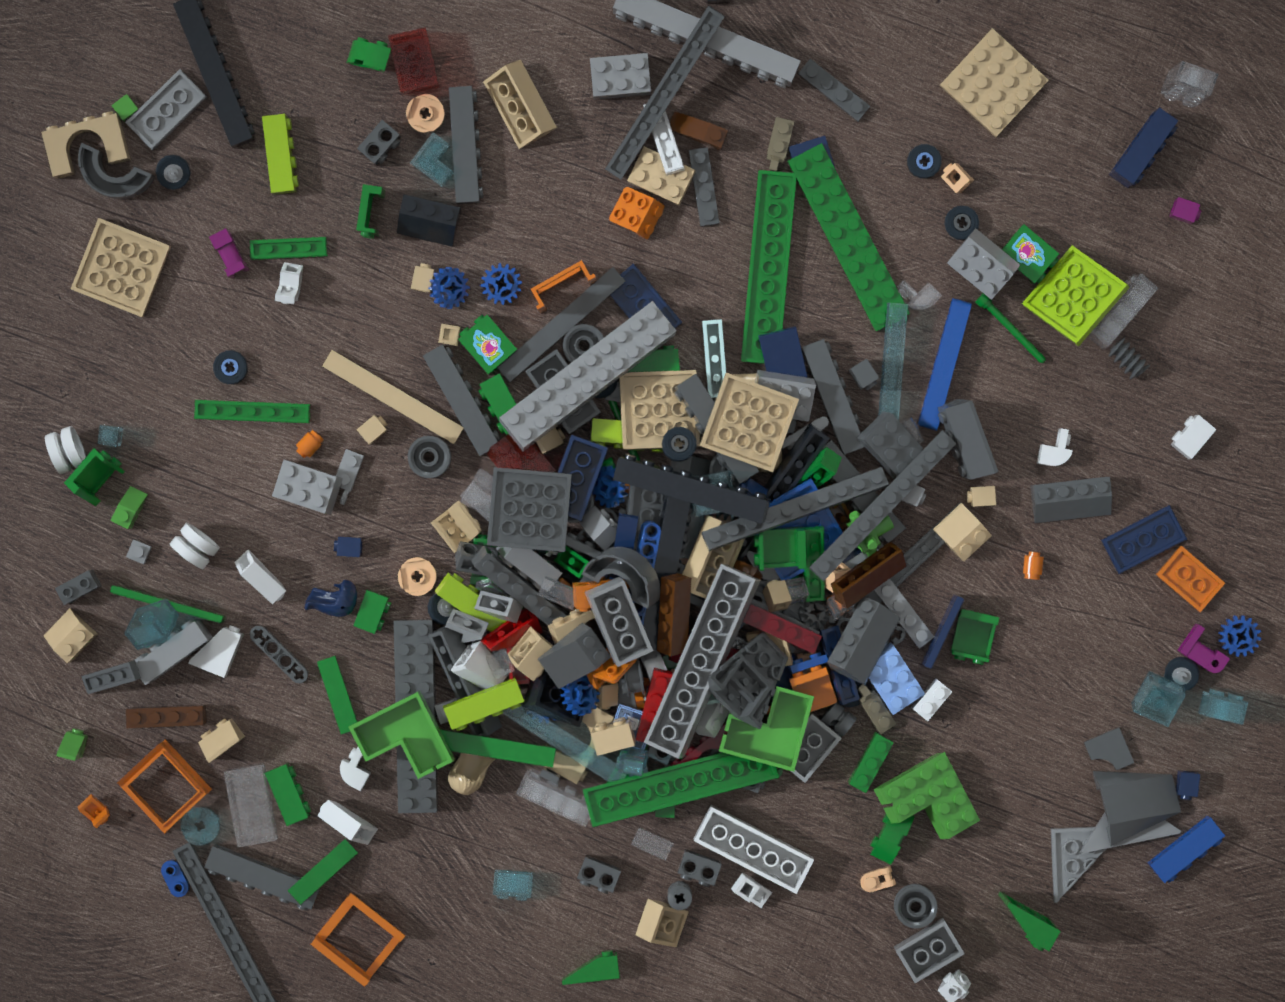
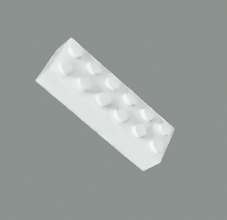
[693,804,814,894]

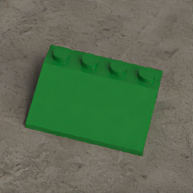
[998,892,1061,952]

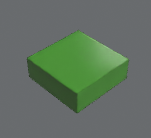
[111,94,138,121]

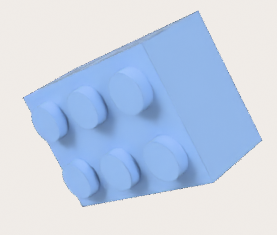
[869,643,925,715]

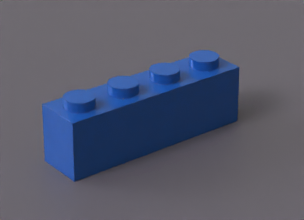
[1147,816,1225,883]

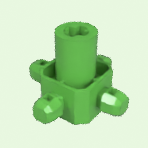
[847,511,894,557]

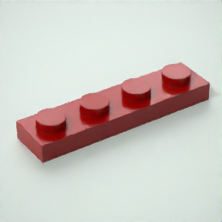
[636,668,673,742]

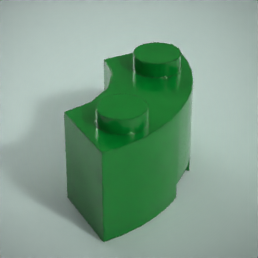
[346,37,391,73]
[870,813,915,865]

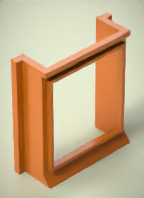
[531,260,597,314]
[117,739,212,834]
[310,892,406,987]

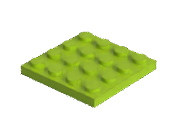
[1022,245,1130,346]

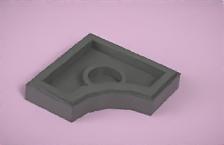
[1083,727,1134,770]

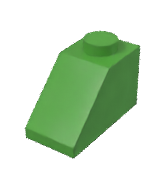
[110,486,148,529]
[56,728,88,761]

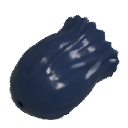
[304,580,358,617]

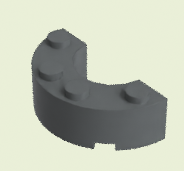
[78,143,156,199]
[582,547,660,609]

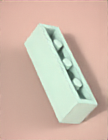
[702,319,726,398]

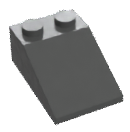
[537,623,611,689]

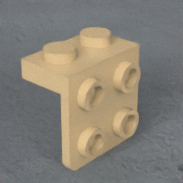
[431,501,482,553]

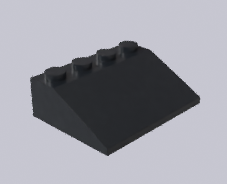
[522,634,584,727]

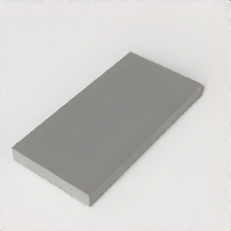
[125,69,207,150]

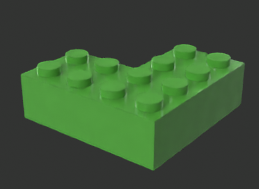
[719,686,814,772]
[348,691,455,779]
[874,752,980,839]

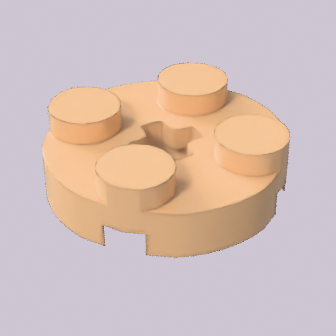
[406,94,445,133]
[398,557,437,596]

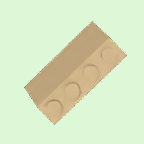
[483,60,557,149]
[682,515,745,599]

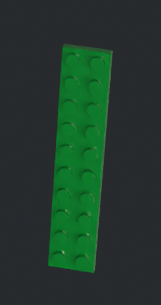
[787,143,910,332]
[741,170,796,364]
[582,752,779,828]

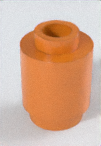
[296,430,324,458]
[1023,551,1044,580]

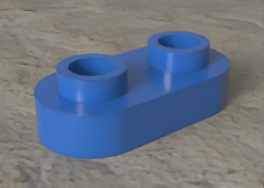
[161,860,190,897]

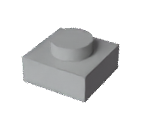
[126,539,152,564]

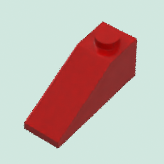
[481,608,543,651]

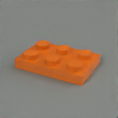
[1156,546,1225,612]

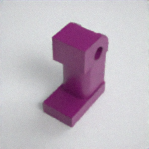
[209,228,249,279]
[1177,624,1230,673]

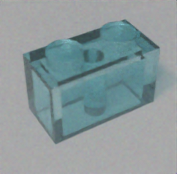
[493,869,534,901]

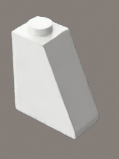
[234,550,286,604]
[188,625,244,678]
[451,641,508,690]
[318,800,378,845]

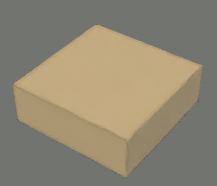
[438,324,461,346]

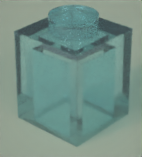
[97,425,123,447]

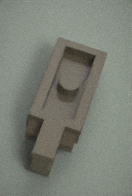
[767,117,795,171]
[857,684,896,735]

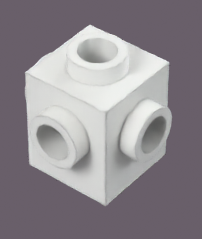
[938,970,971,1002]

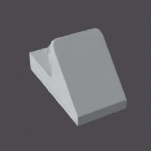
[445,609,489,643]

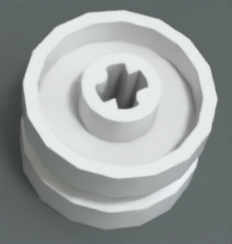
[45,426,86,474]
[170,523,220,569]

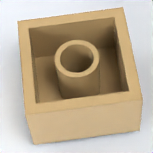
[591,717,636,756]

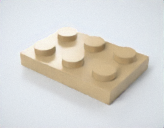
[627,146,696,206]

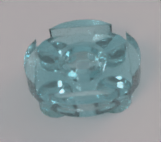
[181,806,220,846]

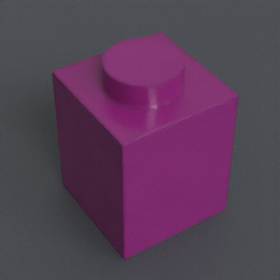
[1169,197,1201,224]

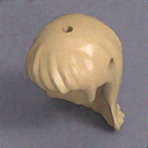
[448,753,495,795]

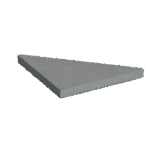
[1080,812,1181,853]
[1051,826,1106,903]

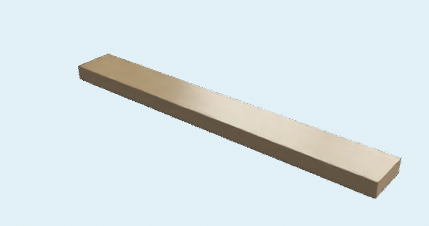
[322,350,464,444]

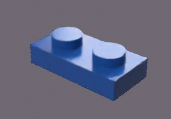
[788,652,828,674]

